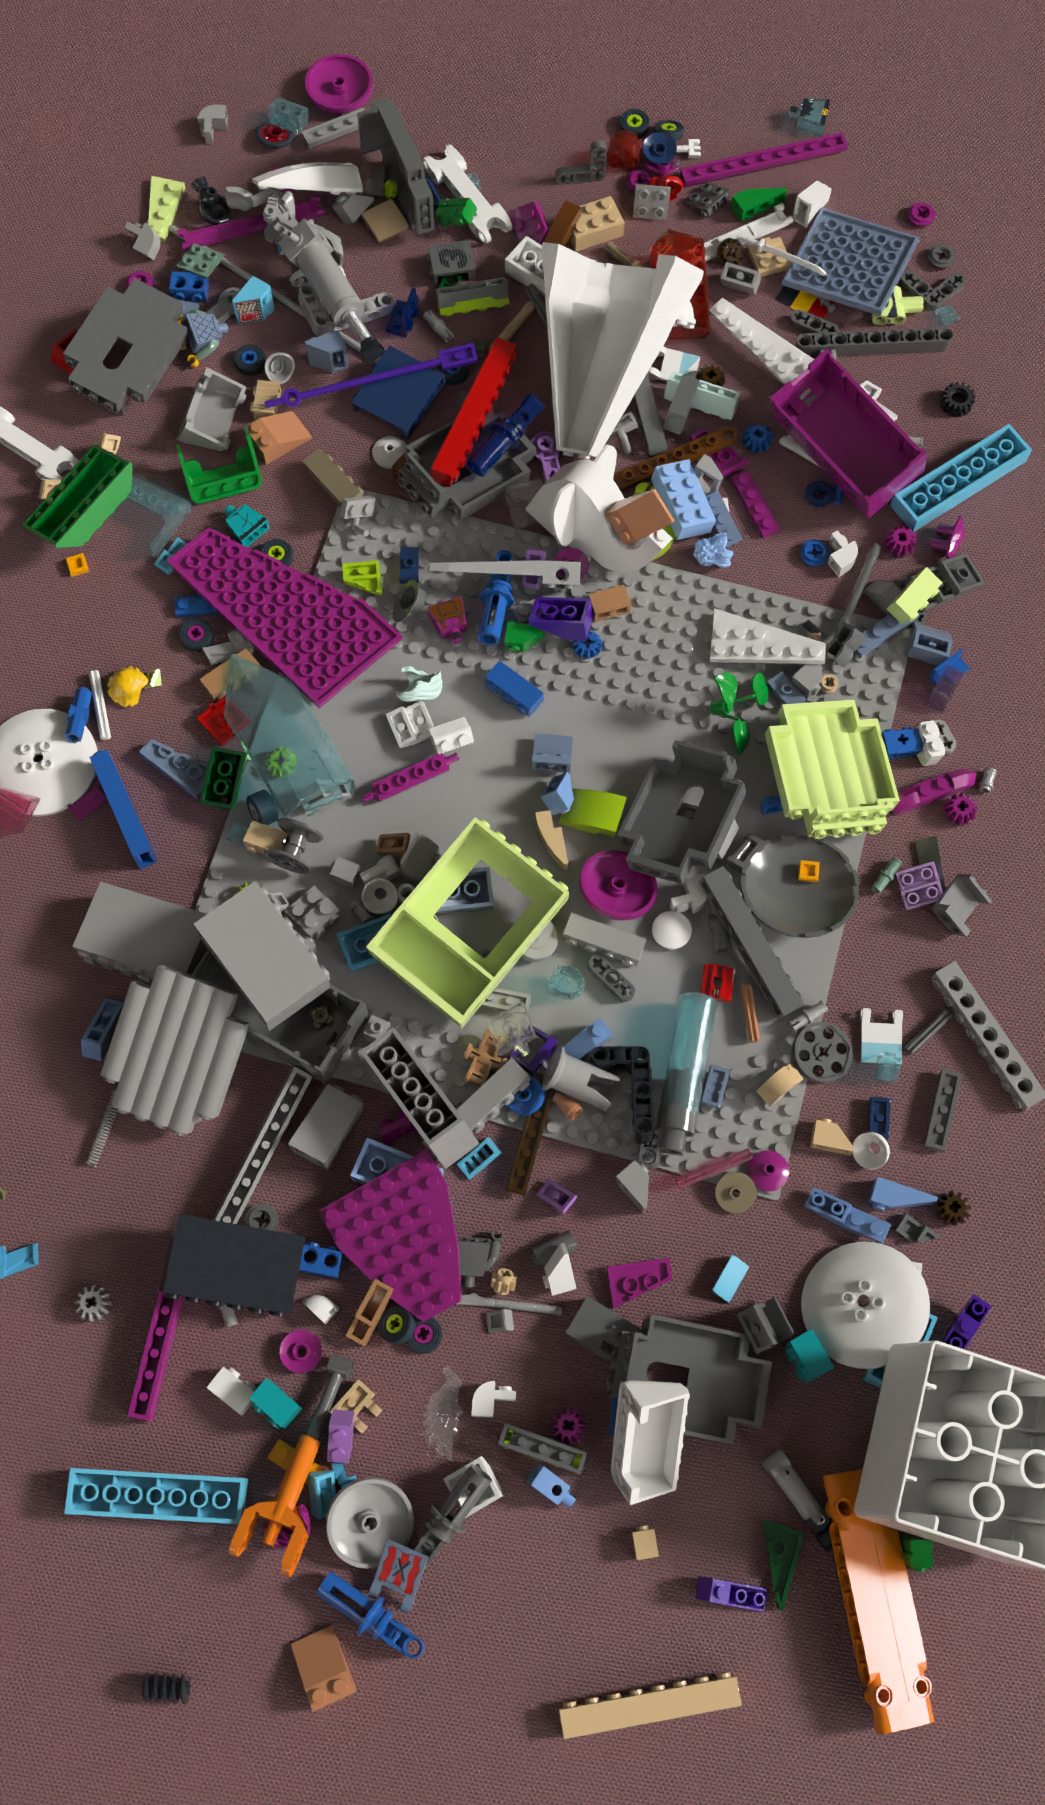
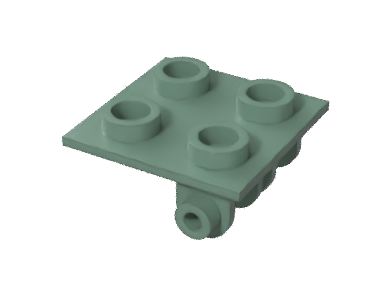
[176,244,225,278]

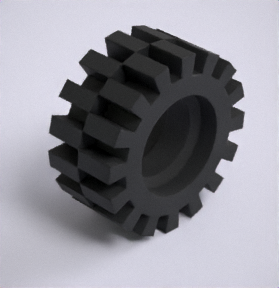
[940,382,975,417]

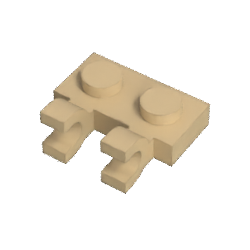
[330,1379,382,1433]

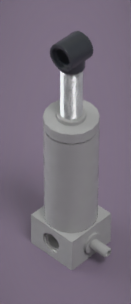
[278,219,385,364]

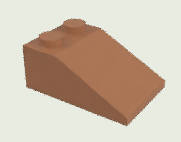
[245,411,312,465]
[605,489,675,545]
[291,1625,357,1712]

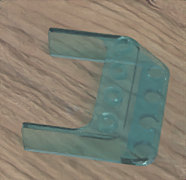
[126,473,192,559]

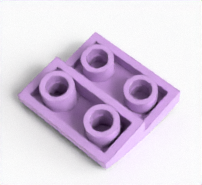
[896,861,943,910]

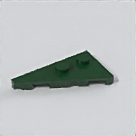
[762,1519,805,1611]

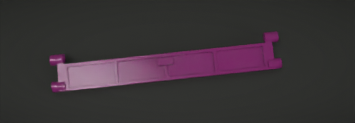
[177,194,325,251]

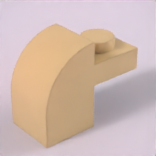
[756,1064,803,1107]

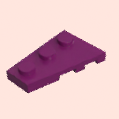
[690,428,749,478]
[607,1258,673,1309]

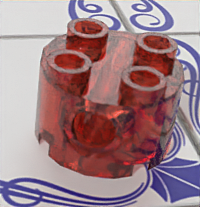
[606,130,644,171]

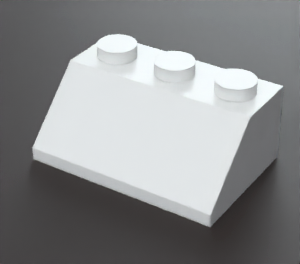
[505,236,545,298]

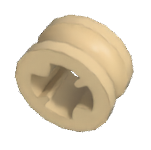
[820,674,838,694]

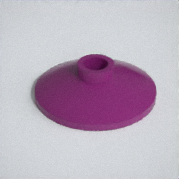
[646,158,681,176]
[553,548,589,580]
[748,1150,789,1192]
[279,1330,322,1373]

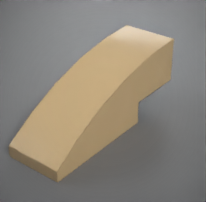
[535,810,568,870]

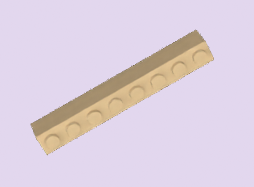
[559,1672,742,1739]

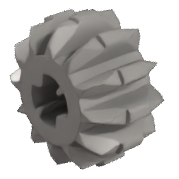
[74,1285,112,1322]

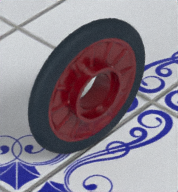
[256,122,294,148]

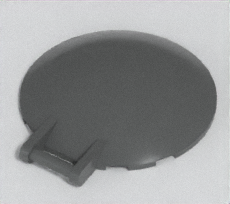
[726,833,859,938]

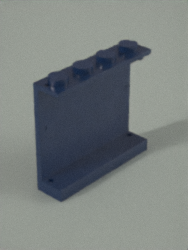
[352,345,446,440]

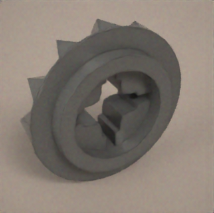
[928,244,956,270]
[245,1204,278,1231]

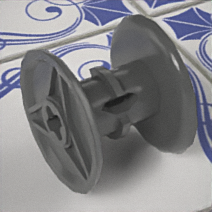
[264,818,323,874]

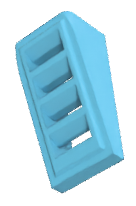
[456,1137,502,1180]

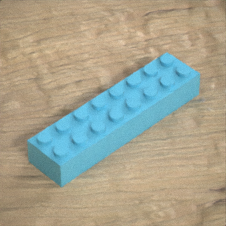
[890,424,1032,533]
[64,1468,248,1524]

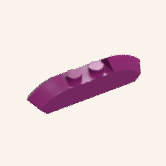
[892,769,976,815]

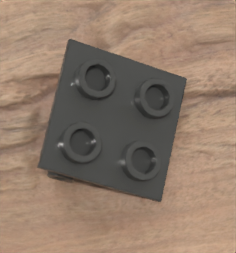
[683,182,731,218]

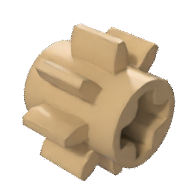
[490,1268,517,1295]

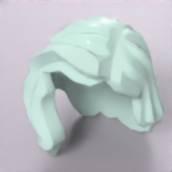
[396,666,443,702]

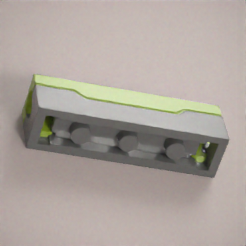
[435,277,510,316]
[498,1423,587,1475]

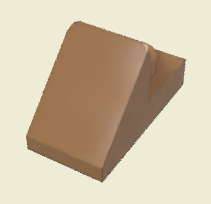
[375,833,411,859]

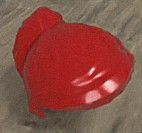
[647,175,683,201]

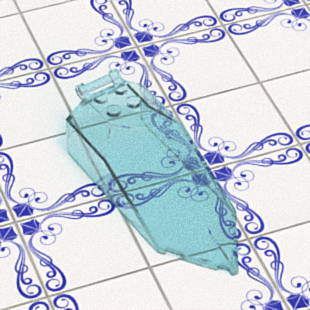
[224,654,356,819]

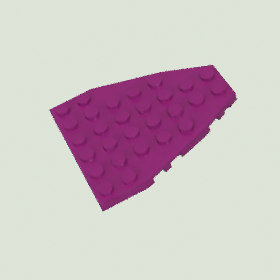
[319,1149,462,1322]

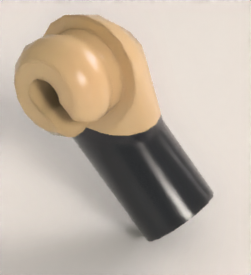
[803,619,821,641]

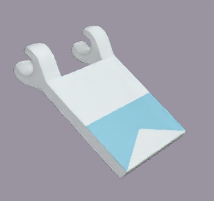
[648,346,700,382]
[860,1008,903,1065]

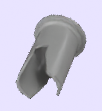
[542,1046,620,1111]

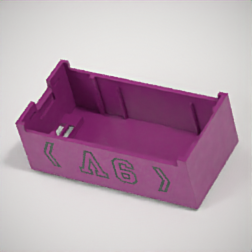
[770,349,927,519]

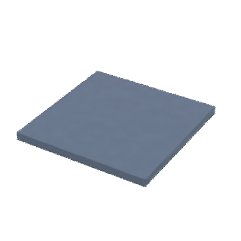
[782,207,919,316]

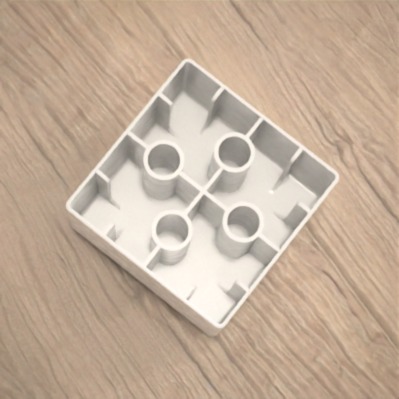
[854,1341,1045,1570]

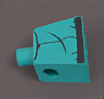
[224,505,270,547]

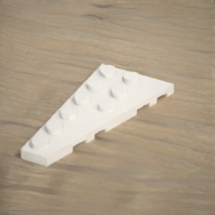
[710,608,826,664]

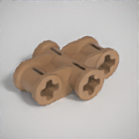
[463,1029,507,1087]

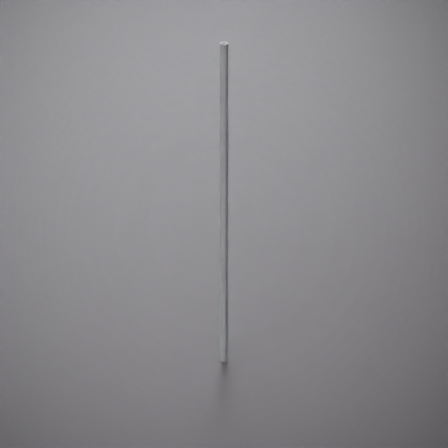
[169,225,380,363]

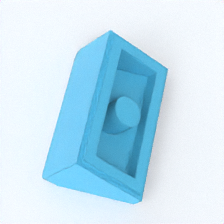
[711,1255,749,1303]
[308,1470,336,1519]

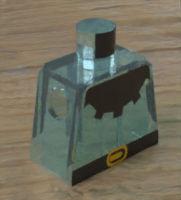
[788,98,830,137]

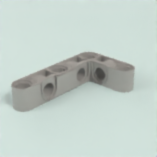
[298,282,394,336]

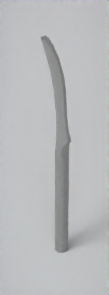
[457,1293,562,1315]

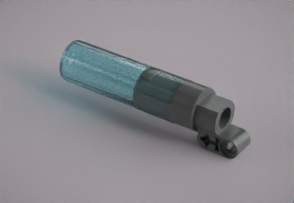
[639,992,717,1170]

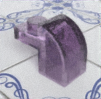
[926,665,964,713]

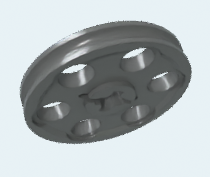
[792,1022,852,1083]

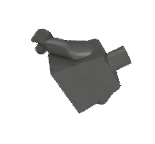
[457,1230,504,1287]

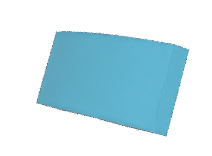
[154,537,187,575]

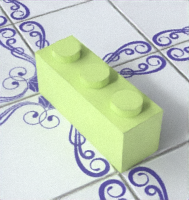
[886,567,942,624]

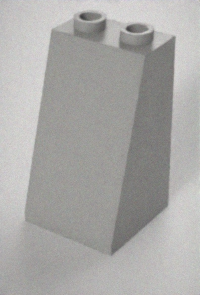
[288,1084,365,1171]

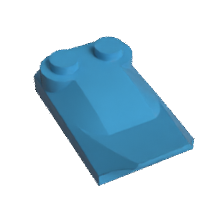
[336,913,393,972]

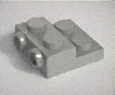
[285,886,341,939]

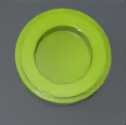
[384,180,397,199]

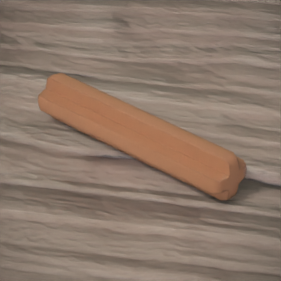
[740,984,760,1043]

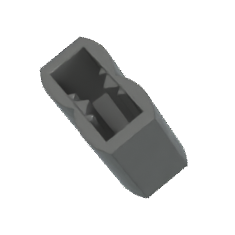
[825,622,864,668]

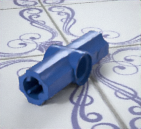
[65,687,92,743]

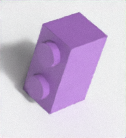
[327,1409,355,1464]

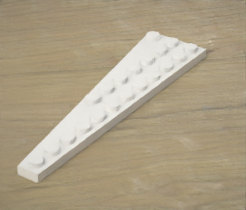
[709,298,898,421]

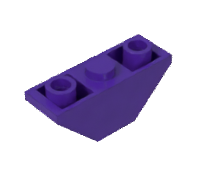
[942,1294,992,1350]

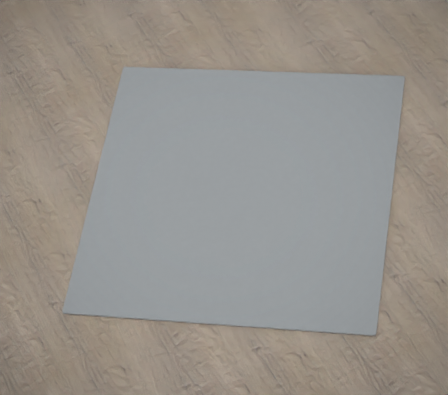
[195,489,912,1201]

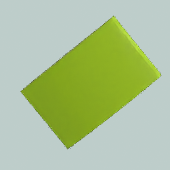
[559,788,627,837]

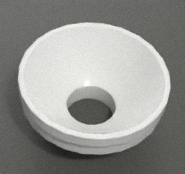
[362,878,398,914]
[853,1132,890,1170]

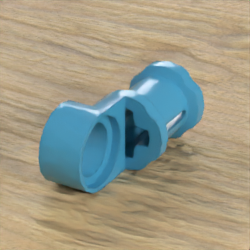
[331,1462,357,1488]

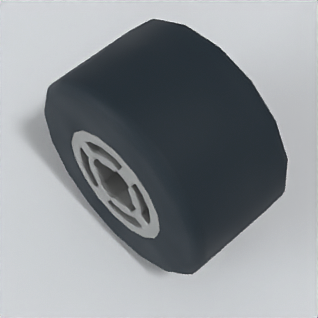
[246,789,279,825]

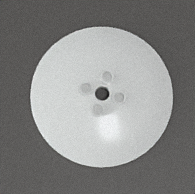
[0,709,98,817]
[801,1242,930,1369]

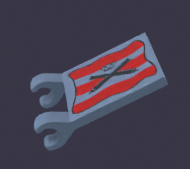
[368,1539,428,1613]

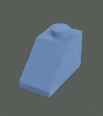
[541,771,574,816]

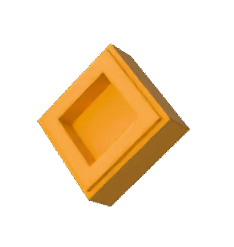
[65,553,89,577]
[798,860,820,883]

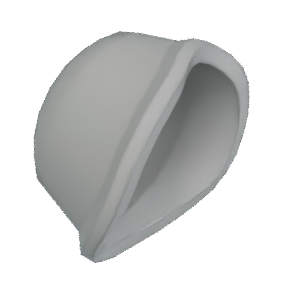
[264,352,295,384]

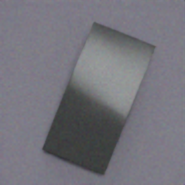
[903,553,986,613]

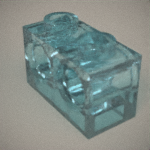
[268,97,308,134]

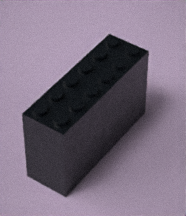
[159,1214,305,1317]

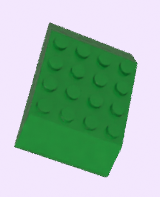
[21,444,132,548]

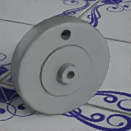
[521,921,558,962]

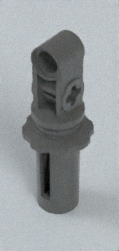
[413,1464,492,1570]

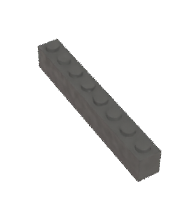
[698,866,804,1020]

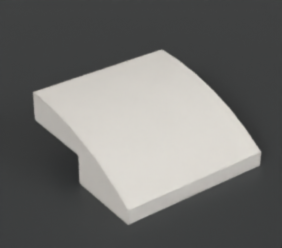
[386,700,434,748]

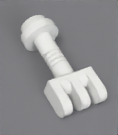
[677,139,701,159]

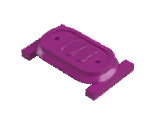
[67,785,108,822]

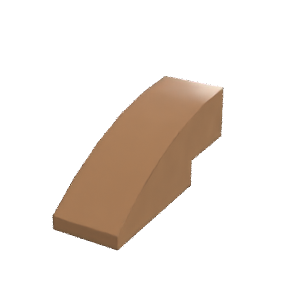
[346,1279,394,1346]

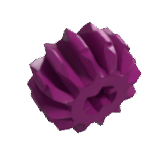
[885,525,917,558]
[944,792,978,826]
[550,1407,586,1445]

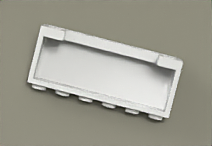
[611,1380,690,1505]

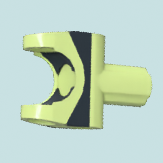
[872,286,923,326]

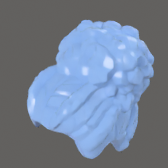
[694,532,733,568]

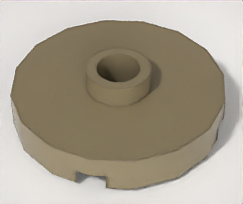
[715,1172,756,1213]

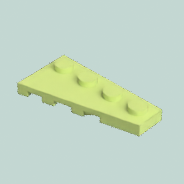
[148,176,185,243]

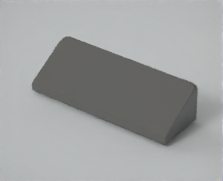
[915,836,946,893]

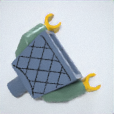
[178,309,228,368]

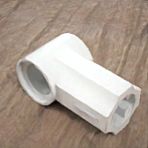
[359,855,401,885]

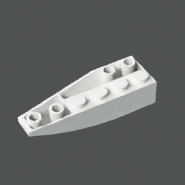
[252,162,363,195]

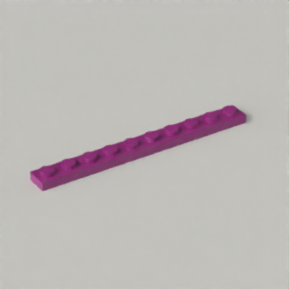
[680,132,848,186]

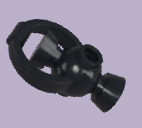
[191,176,232,225]

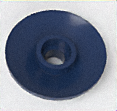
[643,132,677,165]

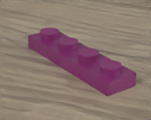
[731,470,780,539]

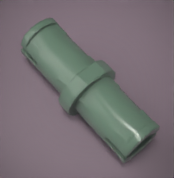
[871,857,902,894]

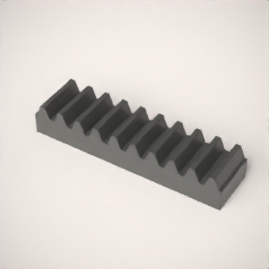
[923,1069,962,1153]

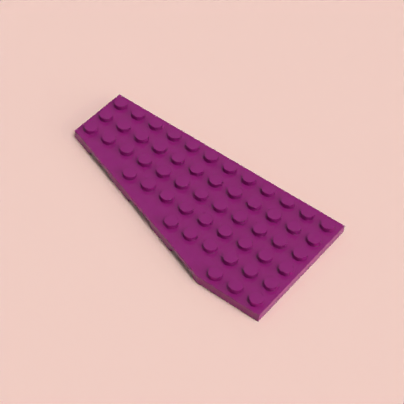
[167,528,402,708]

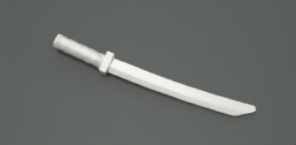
[736,234,826,276]

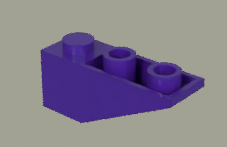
[695,1576,767,1612]

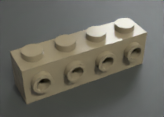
[303,448,364,507]

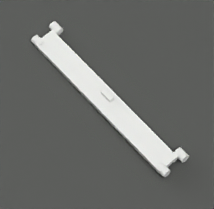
[652,203,793,267]

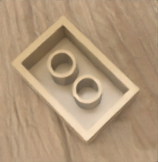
[569,196,625,252]

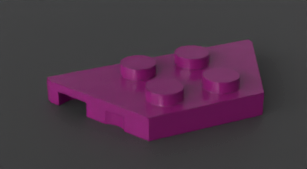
[508,201,550,245]

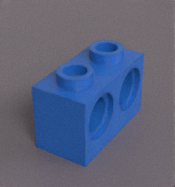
[169,271,209,303]
[299,1242,344,1280]

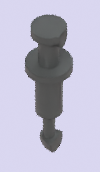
[817,296,836,313]

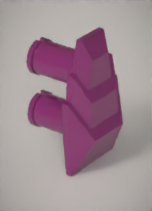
[930,515,966,559]

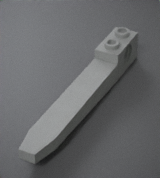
[429,560,581,589]

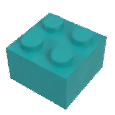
[784,1329,834,1384]
[249,1378,303,1429]

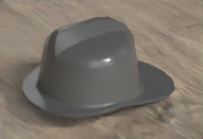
[392,580,427,622]

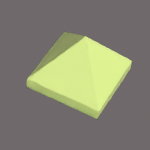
[143,669,162,689]

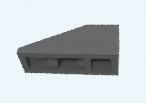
[663,374,700,434]

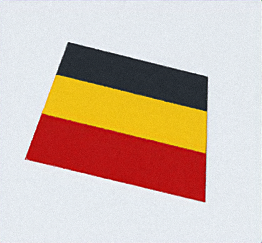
[775,286,834,319]

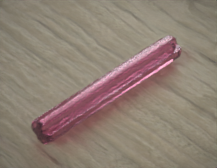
[675,1148,753,1189]

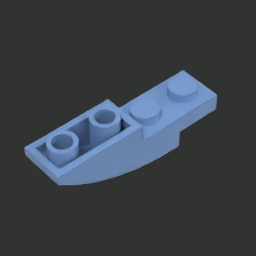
[805,1187,891,1244]

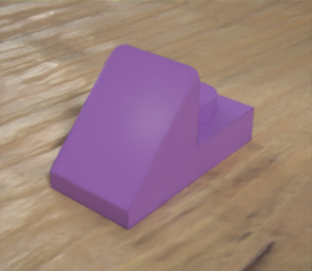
[521,548,546,589]
[536,1179,577,1215]

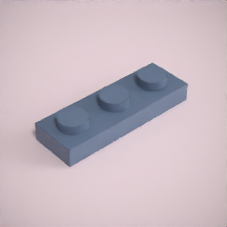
[706,490,743,549]

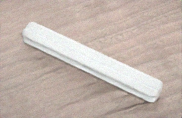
[89,670,111,740]

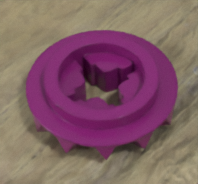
[627,170,653,191]
[907,202,935,228]
[125,271,154,289]

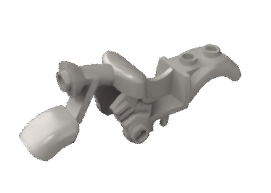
[225,186,344,266]

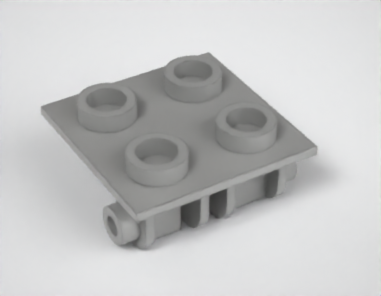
[633,184,671,221]

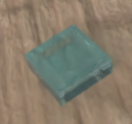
[935,304,959,327]

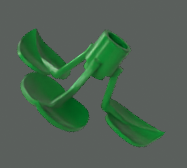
[710,672,769,755]

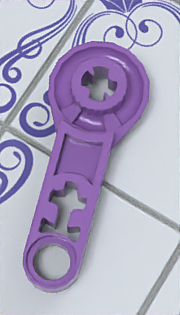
[531,432,560,482]

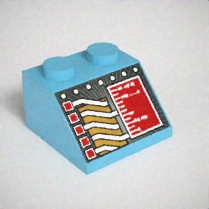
[232,276,274,324]

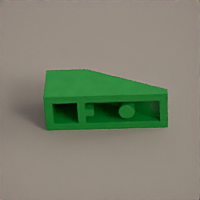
[731,188,787,222]

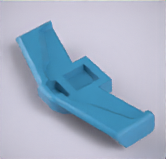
[0,1243,39,1279]

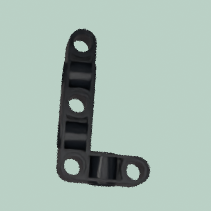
[590,1046,654,1144]

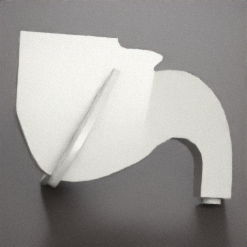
[525,445,673,572]

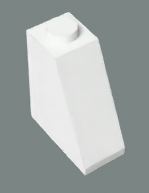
[793,181,831,228]

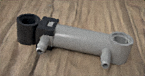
[762,1449,833,1552]

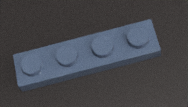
[855,612,920,658]

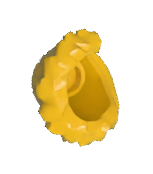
[107,666,148,708]

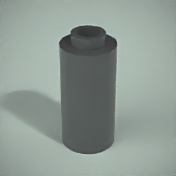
[530,1230,578,1268]

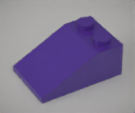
[528,597,593,641]

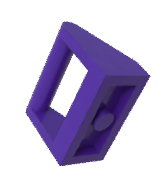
[507,1025,557,1076]

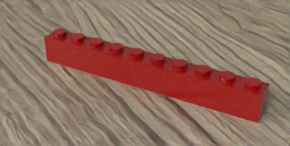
[430,337,518,487]

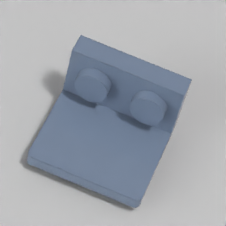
[532,734,573,773]

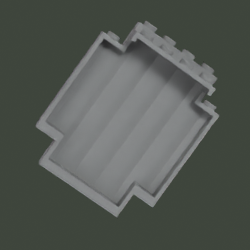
[100,965,250,1136]

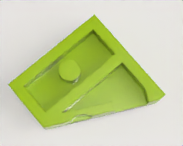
[342,560,382,596]

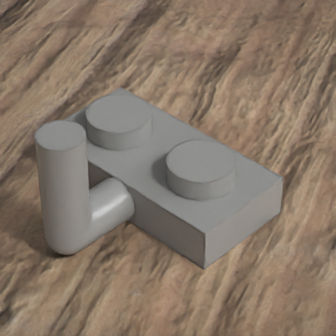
[608,412,638,454]
[340,496,376,537]

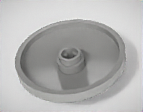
[326,1477,414,1568]

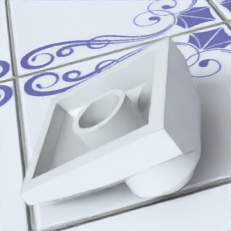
[444,1457,503,1517]

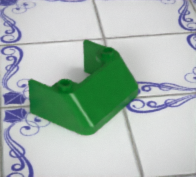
[176,426,262,504]

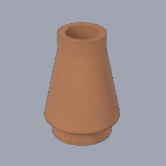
[552,1092,583,1121]

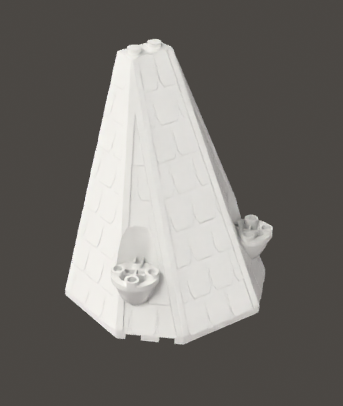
[542,242,704,459]

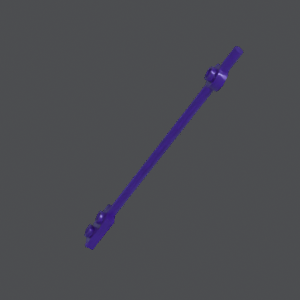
[265,343,478,409]

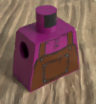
[427,596,467,644]

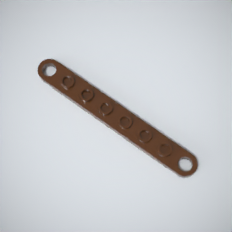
[613,427,738,491]

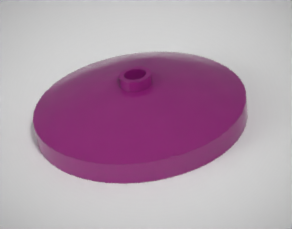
[305,54,373,113]
[579,850,658,920]

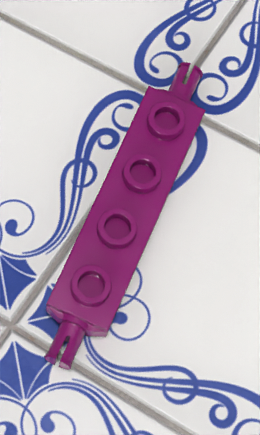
[362,752,459,803]

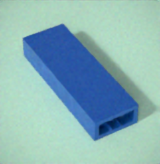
[89,749,158,869]

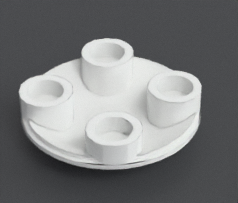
[652,911,692,950]

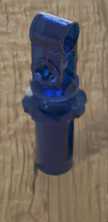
[467,393,545,477]

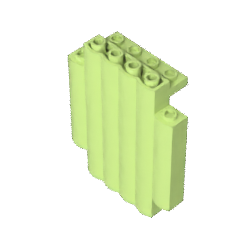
[765,700,900,839]

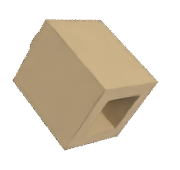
[631,1525,659,1560]

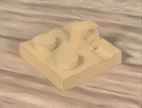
[747,237,791,277]

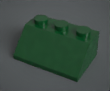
[199,746,248,810]

